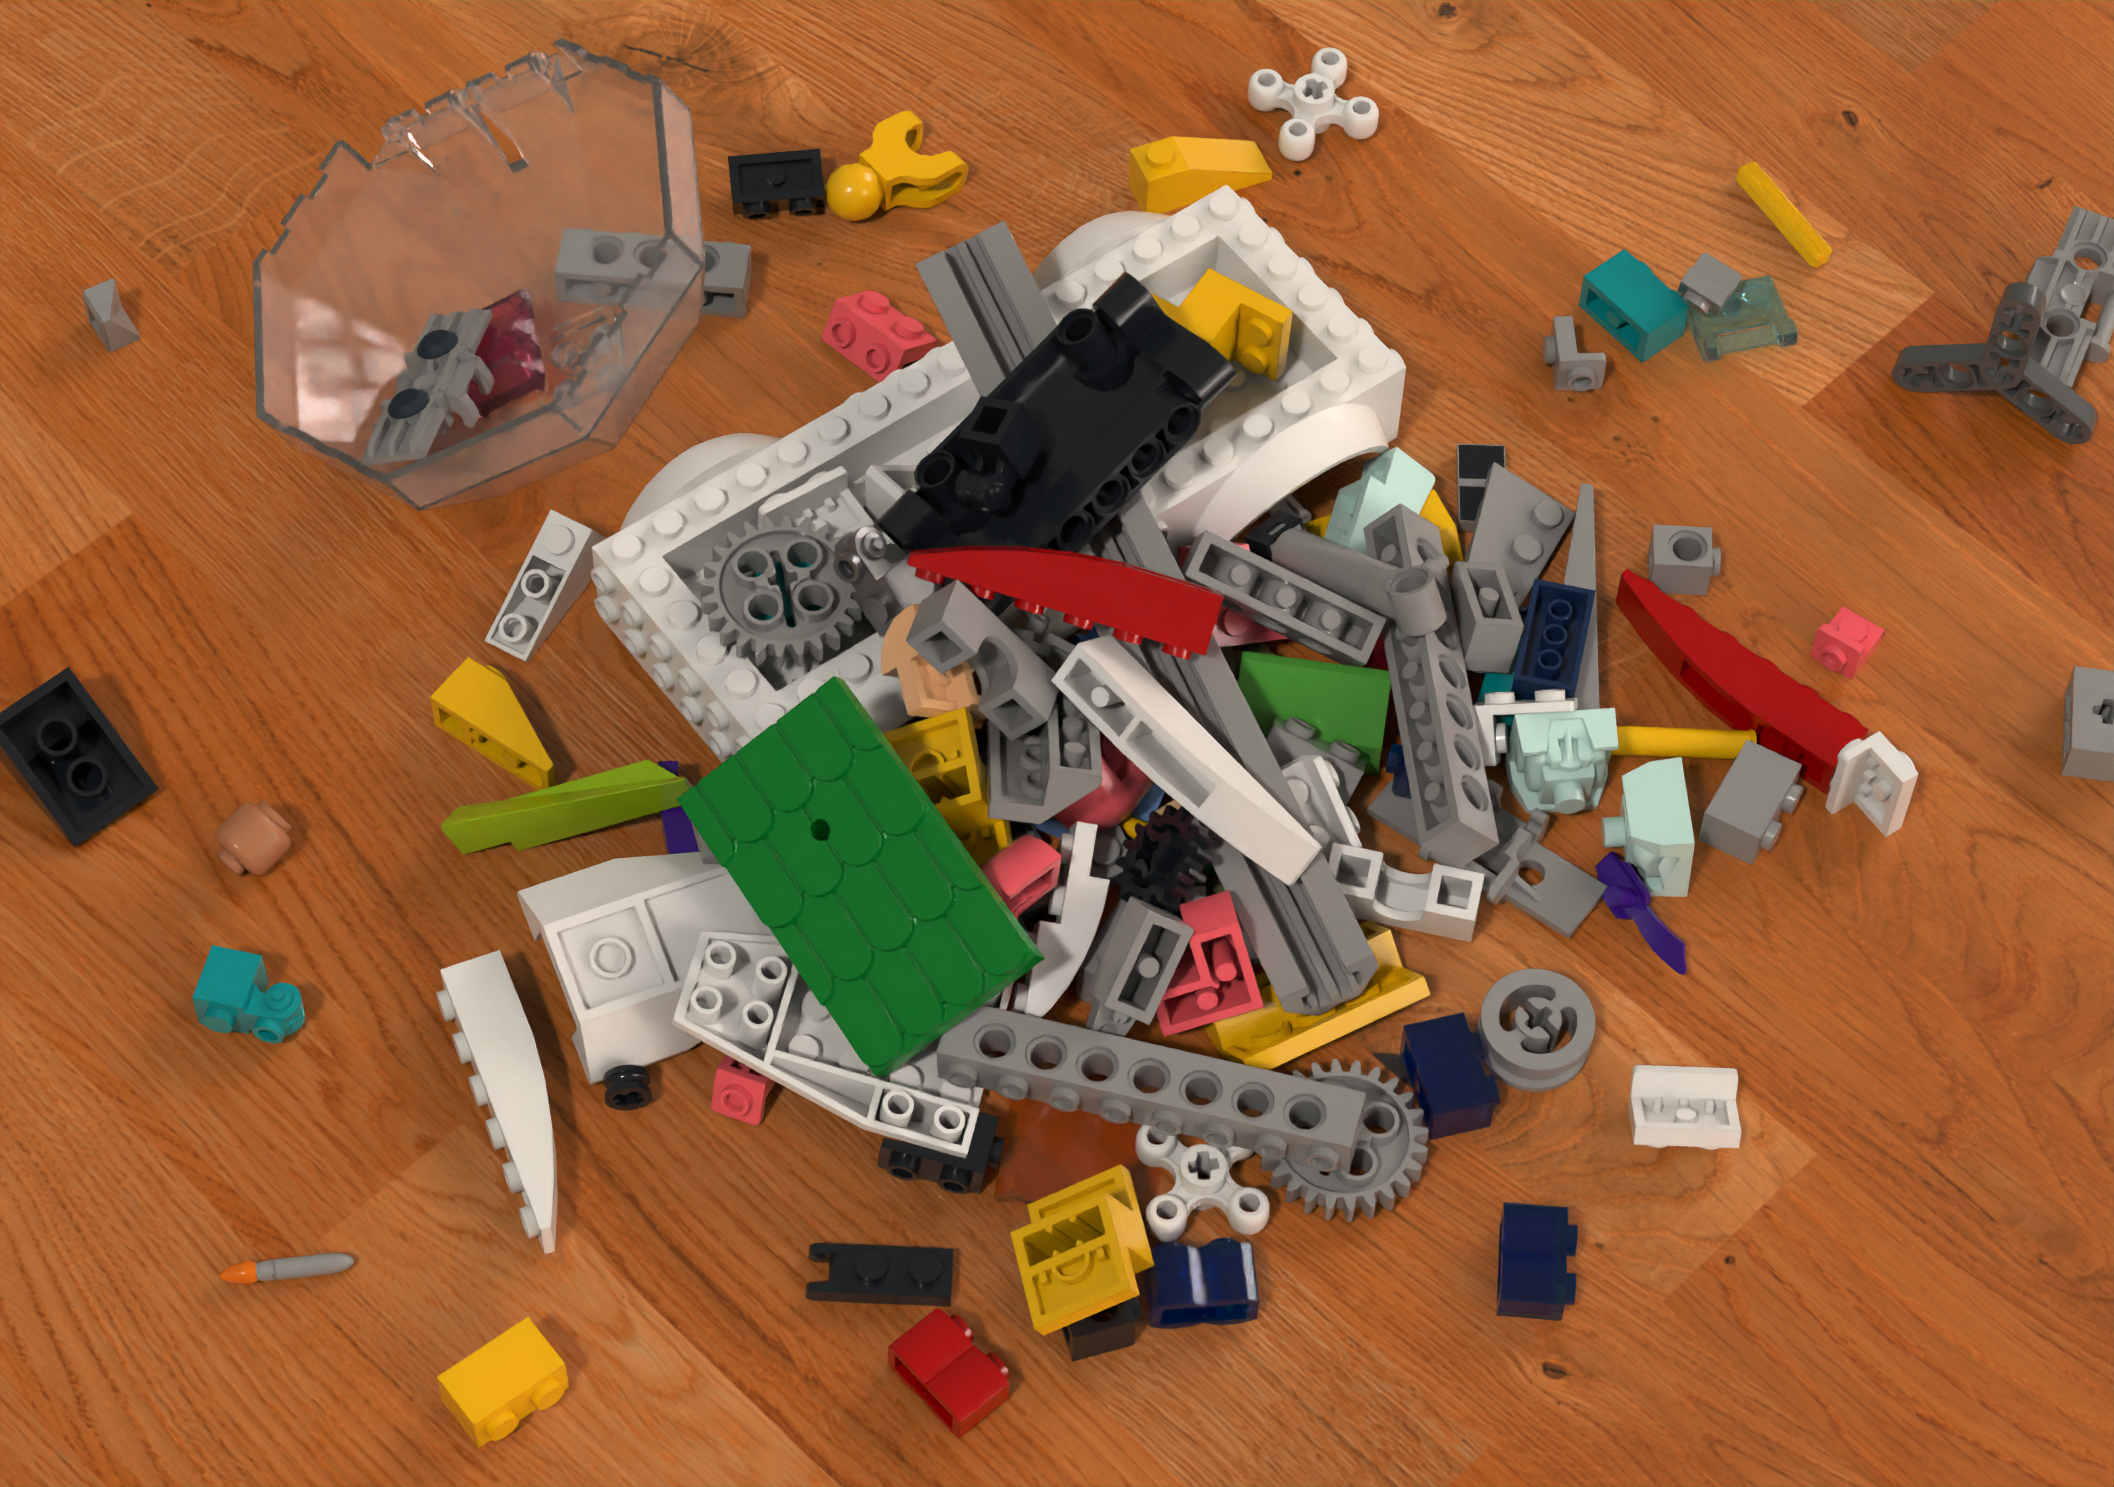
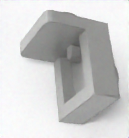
[1677,253,1742,317]
[1542,316,1607,392]

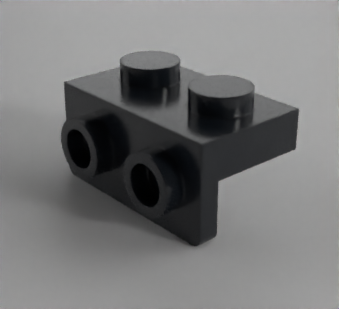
[728,149,826,220]

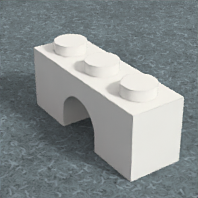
[1328,842,1485,942]

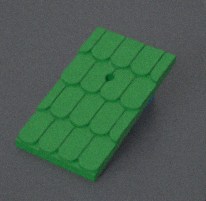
[677,676,1045,1078]

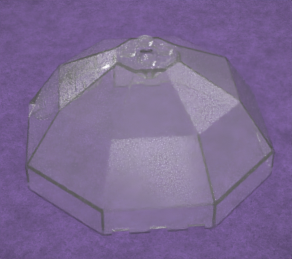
[252,38,706,512]

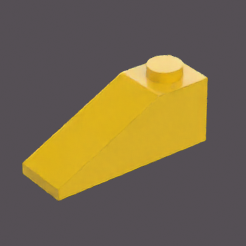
[1128,136,1273,213]
[430,657,556,790]

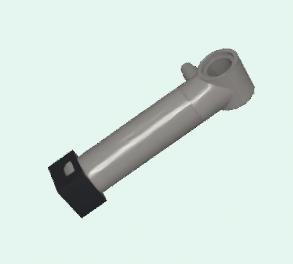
[1244,510,1449,636]

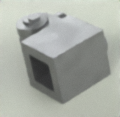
[833,526,943,637]

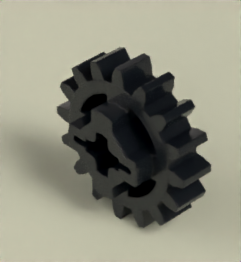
[1114,805,1215,912]

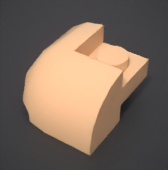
[881,603,987,722]

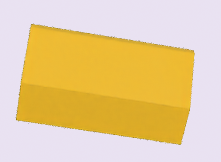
[1203,921,1430,1070]

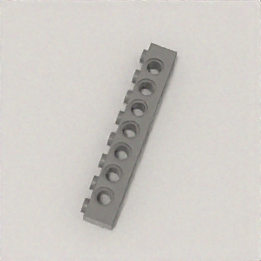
[1363,503,1499,868]
[936,1005,1366,1173]

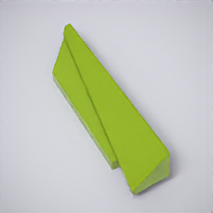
[441,759,692,855]

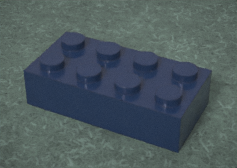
[1511,579,1596,700]

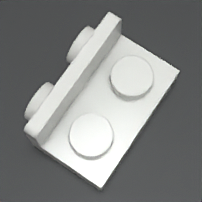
[1280,755,1362,860]

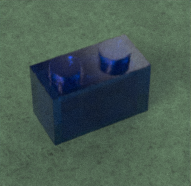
[1400,1012,1500,1140]

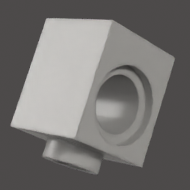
[1647,524,1721,595]

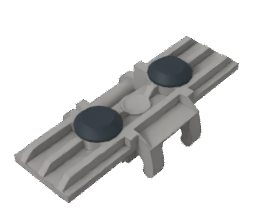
[361,308,495,466]

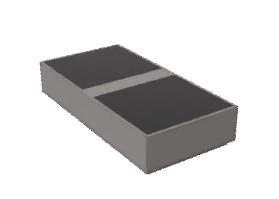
[1456,444,1506,532]

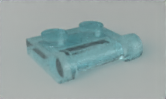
[1681,275,1797,362]

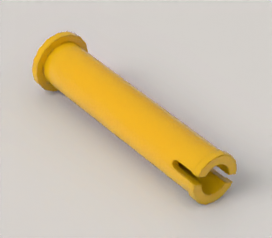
[1609,726,1757,760]

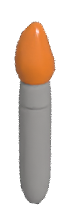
[220,1253,354,1285]

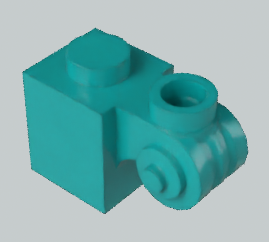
[192,945,306,1044]

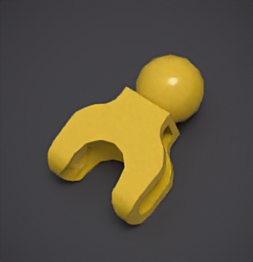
[825,110,969,222]

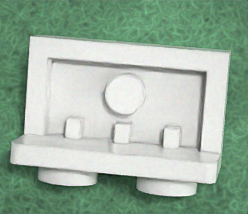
[758,466,874,562]
[1825,731,1919,837]
[1628,1065,1741,1150]

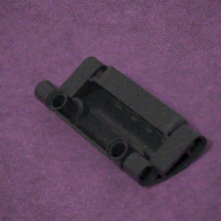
[876,272,1237,617]

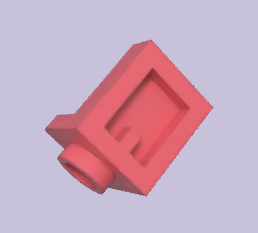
[1810,606,1885,680]
[711,1055,776,1125]

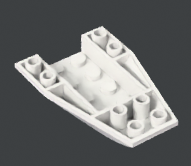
[517,852,774,1086]
[672,931,1014,1159]

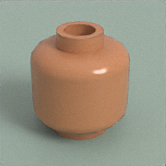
[215,800,292,876]

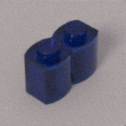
[1496,1202,1578,1321]
[1143,1237,1260,1329]

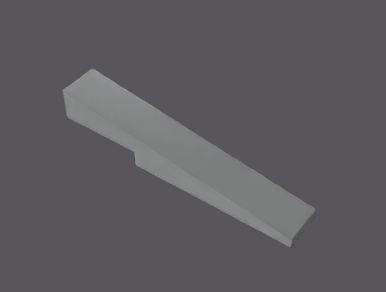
[1563,483,1600,710]

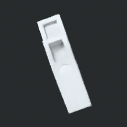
[1011,821,1110,1018]

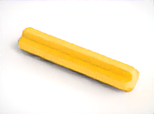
[1736,161,1832,268]

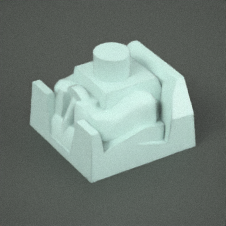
[1504,708,1619,814]
[1601,757,1695,897]

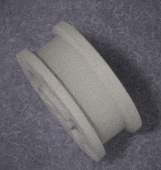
[1476,969,1596,1092]

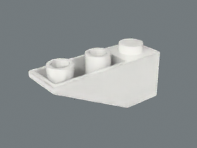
[484,509,607,663]

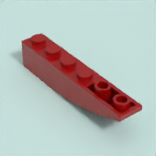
[907,546,1224,660]
[1615,569,1869,795]

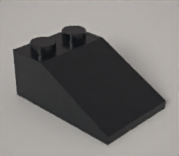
[0,667,159,848]

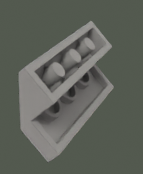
[985,670,1102,824]

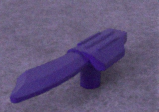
[1595,851,1687,975]

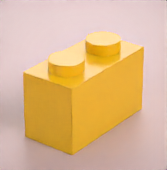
[437,1317,569,1448]

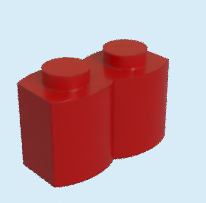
[888,1307,1010,1438]

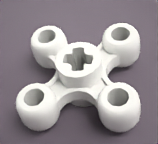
[1247,47,1379,161]
[1135,1113,1270,1242]

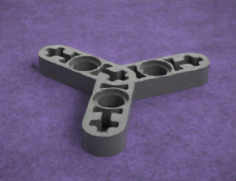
[1892,282,2098,444]

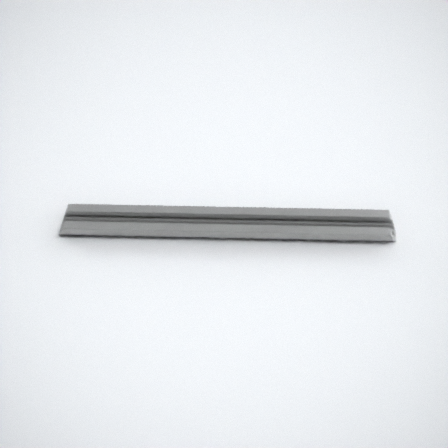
[915,221,1379,1016]

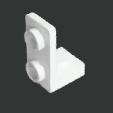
[1473,689,1578,766]

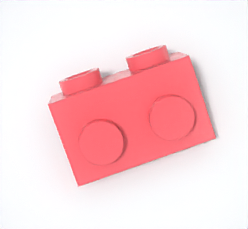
[821,290,938,383]

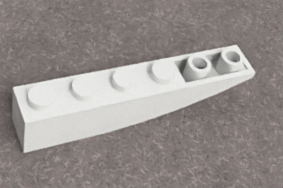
[1051,635,1323,886]
[436,950,558,1254]

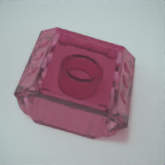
[467,289,545,419]

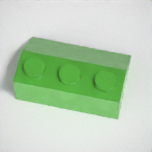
[1238,651,1391,776]

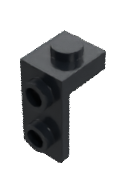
[878,1112,1005,1194]

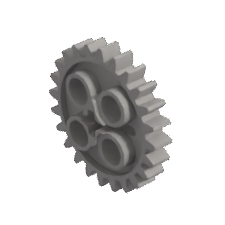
[700,514,862,669]
[1261,1059,1429,1222]

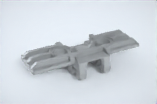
[2015,206,2114,389]
[1367,765,1608,939]

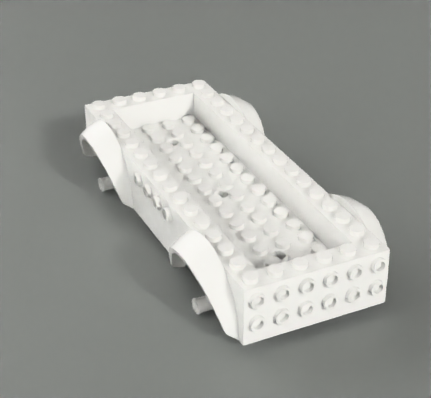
[590,184,1406,763]

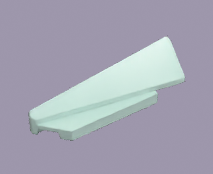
[1324,447,1435,611]

